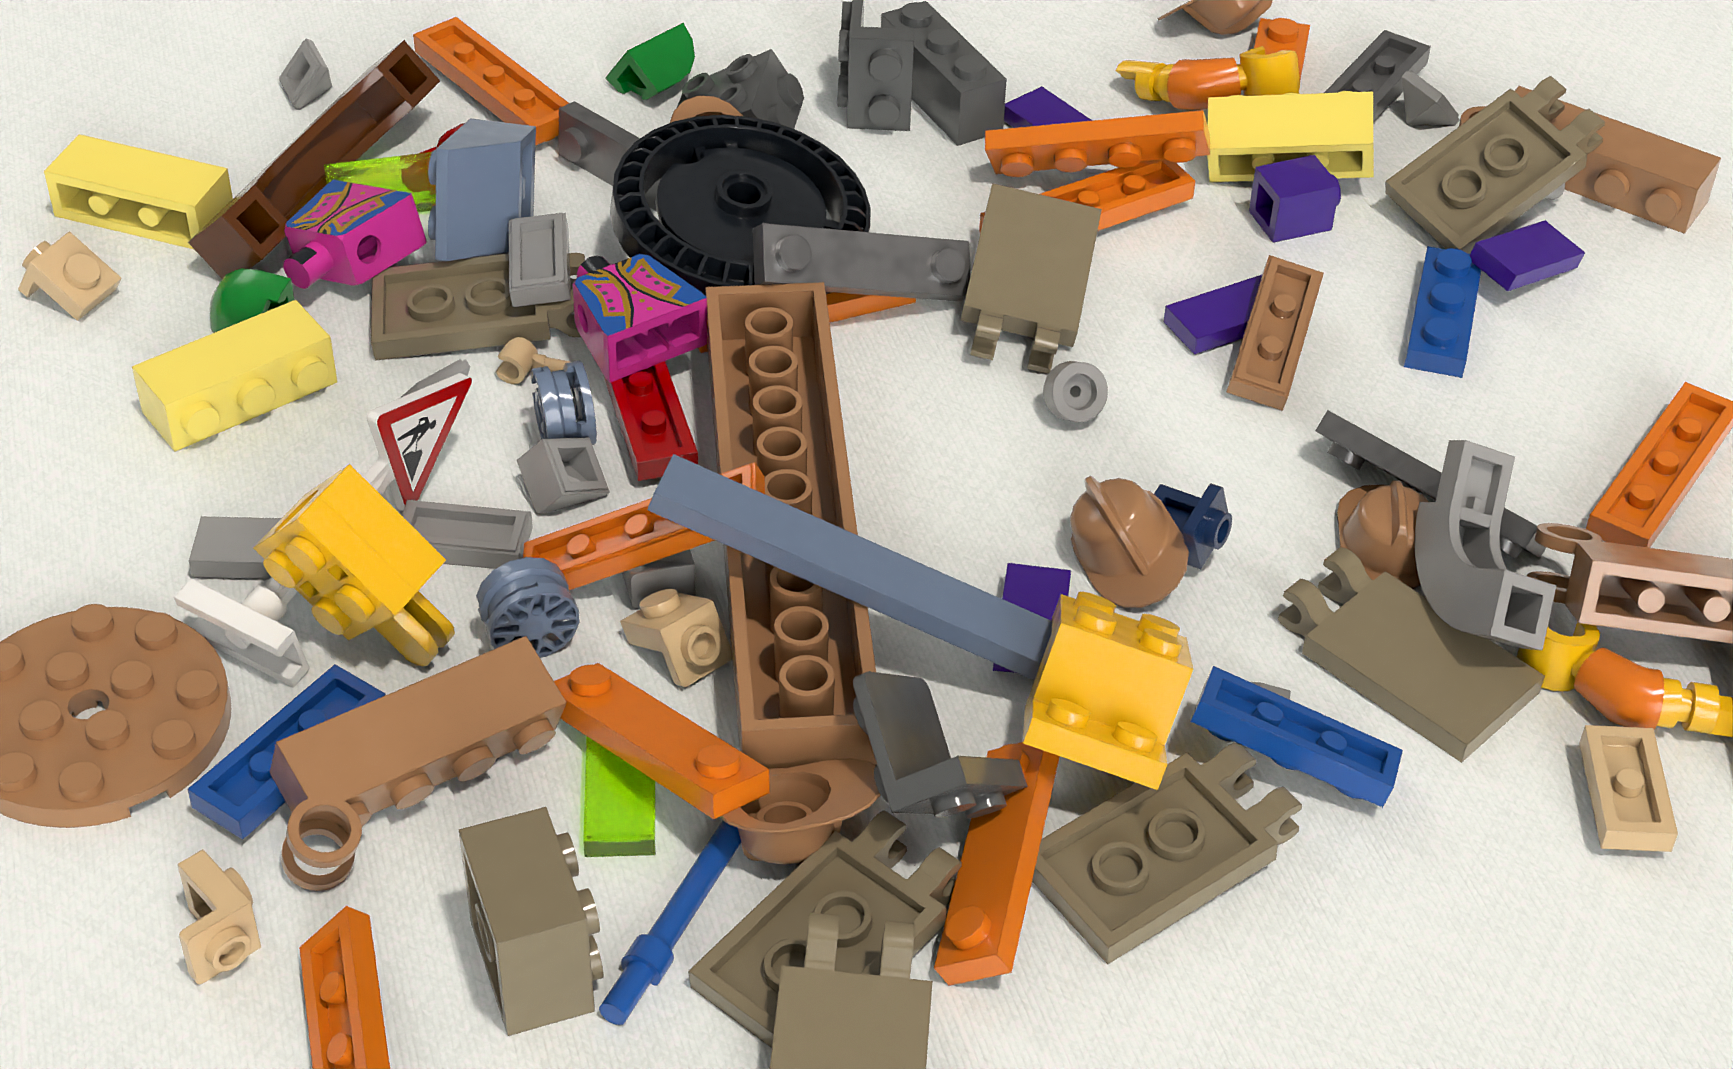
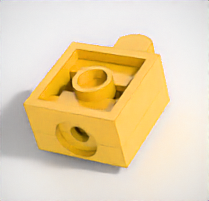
[253,464,455,666]

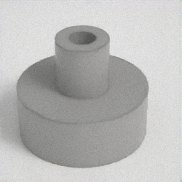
[1043,361,1108,422]

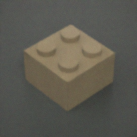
[458,807,604,1036]

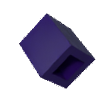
[1249,155,1341,243]

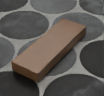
[1226,255,1324,411]

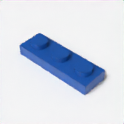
[1404,246,1481,378]
[187,664,386,840]
[1190,666,1403,808]

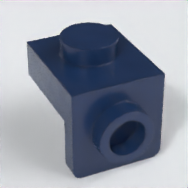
[1154,483,1232,570]

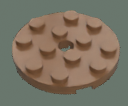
[0,604,231,828]

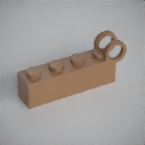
[1459,86,1721,234]
[1527,523,1733,644]
[270,636,567,891]

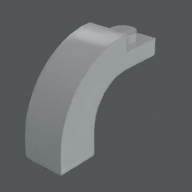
[1415,440,1556,650]

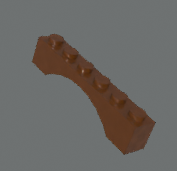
[188,40,440,279]

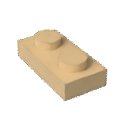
[1579,725,1678,852]

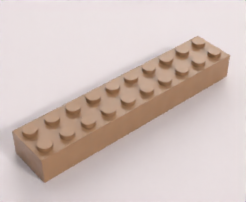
[706,282,877,769]

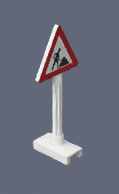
[173,373,472,688]

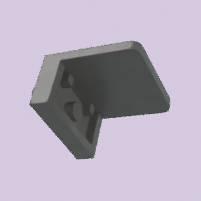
[837,0,914,131]
[677,49,804,129]
[853,671,1028,818]

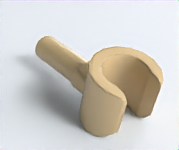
[496,337,584,384]

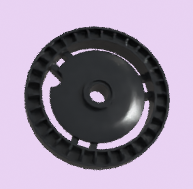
[610,115,871,296]

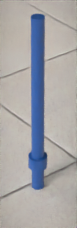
[599,820,741,1025]

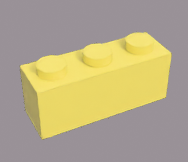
[1207,91,1374,182]
[44,134,233,249]
[132,300,337,452]

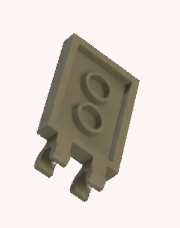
[1385,76,1605,254]
[960,183,1102,374]
[371,253,585,361]
[1278,547,1545,763]
[1032,742,1302,964]
[688,810,962,1048]
[770,913,933,1069]

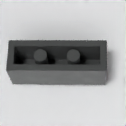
[881,1,1007,146]

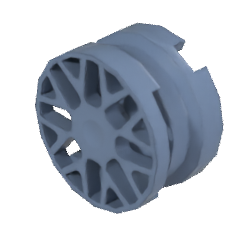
[531,361,597,445]
[476,557,580,658]

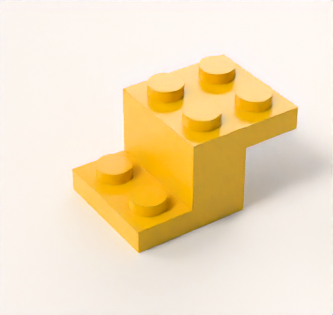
[1023,592,1193,790]

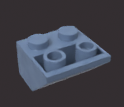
[428,118,536,261]

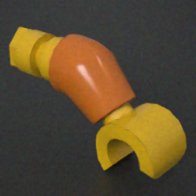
[1115,46,1300,110]
[1516,621,1733,737]

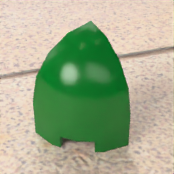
[605,22,695,100]
[209,268,295,333]

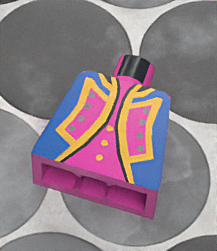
[283,180,427,289]
[573,254,707,383]

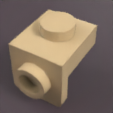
[18,231,122,321]
[620,589,732,687]
[177,849,261,984]

